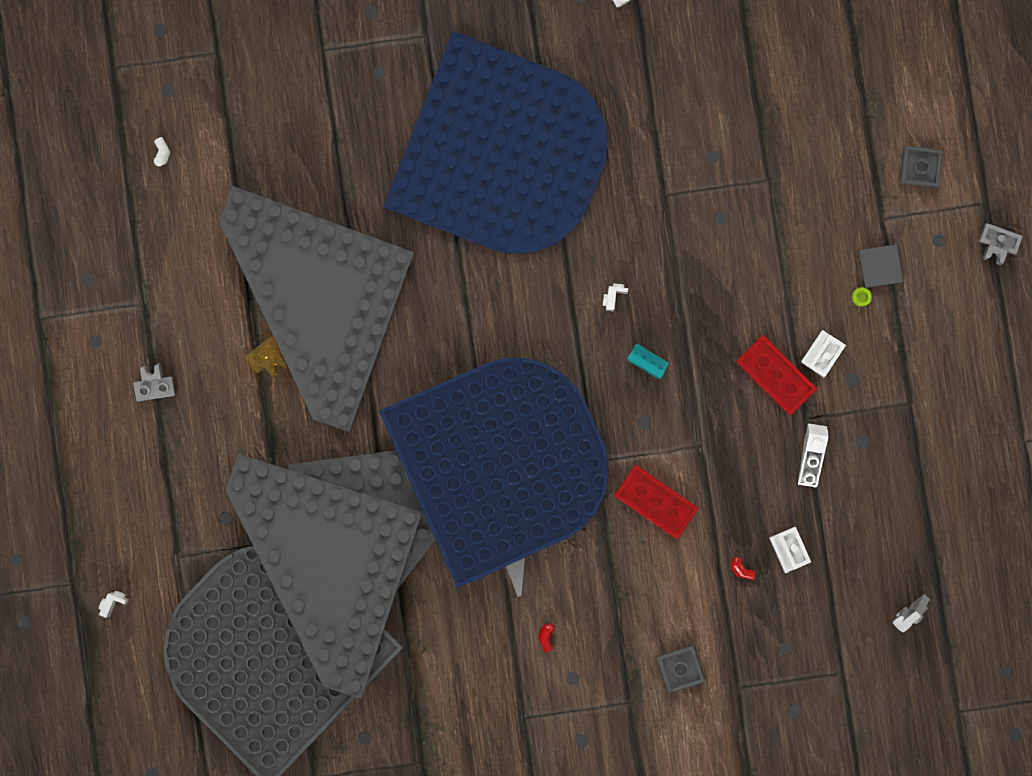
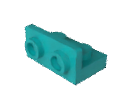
[627,344,669,379]

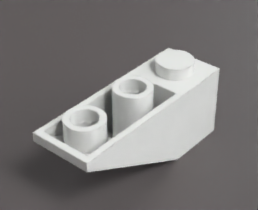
[798,424,829,487]

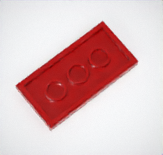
[736,335,817,416]
[614,465,699,540]

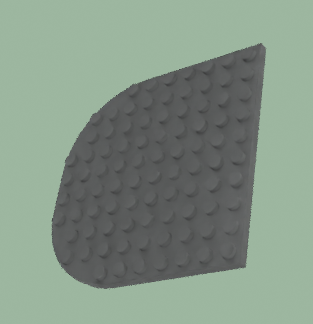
[164,546,404,776]

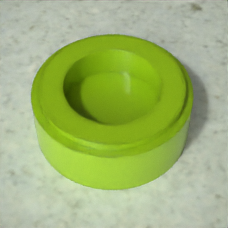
[852,287,872,307]

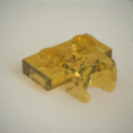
[244,335,288,378]

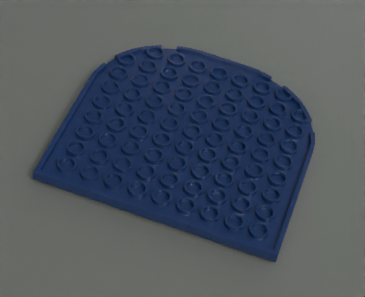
[383,31,607,254]
[379,358,608,588]

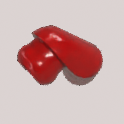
[730,557,755,580]
[538,623,555,653]

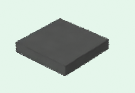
[900,145,943,188]
[858,244,903,288]
[656,645,705,694]

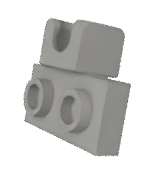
[979,223,1023,265]
[133,363,176,401]
[892,594,930,633]

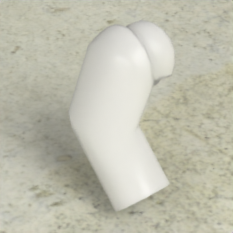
[154,137,170,166]

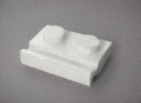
[801,330,846,377]
[769,527,811,573]

